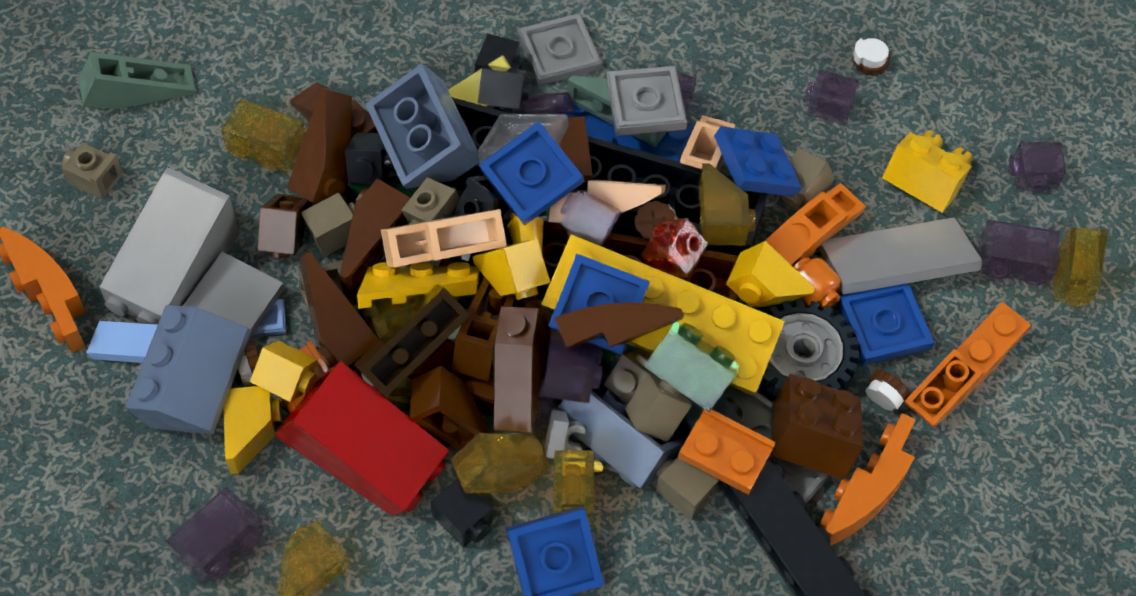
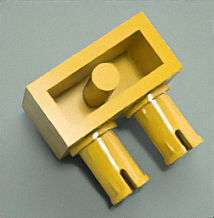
[882,131,973,213]

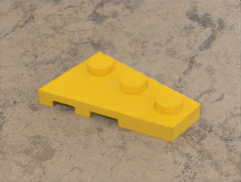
[357,262,480,309]

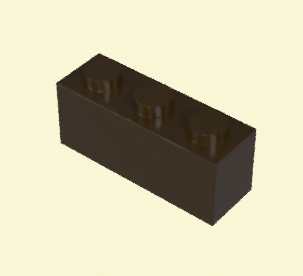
[354,284,471,397]

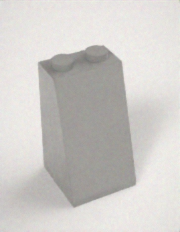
[100,167,240,325]

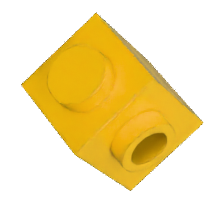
[250,340,318,402]

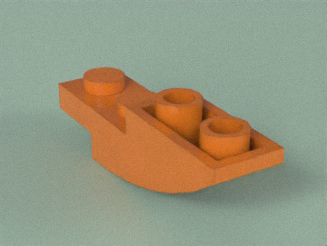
[765,183,866,266]
[0,226,86,353]
[904,302,1031,428]
[820,413,916,546]

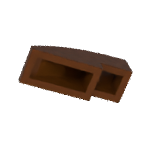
[554,302,684,350]

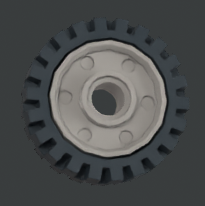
[758,300,859,401]

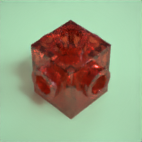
[641,218,708,278]

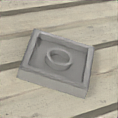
[517,13,602,86]
[606,66,687,136]

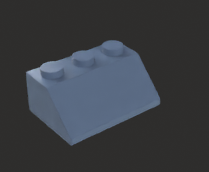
[365,63,482,189]
[125,305,251,434]
[557,370,687,488]

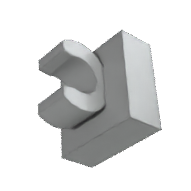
[544,409,586,460]

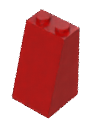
[274,361,449,516]

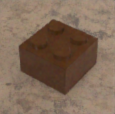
[771,373,863,480]

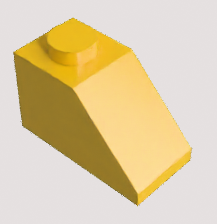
[472,238,550,300]
[726,241,815,308]
[223,386,282,475]

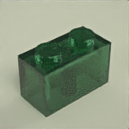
[644,322,739,412]

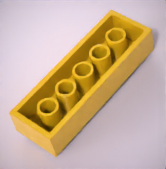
[541,234,785,395]

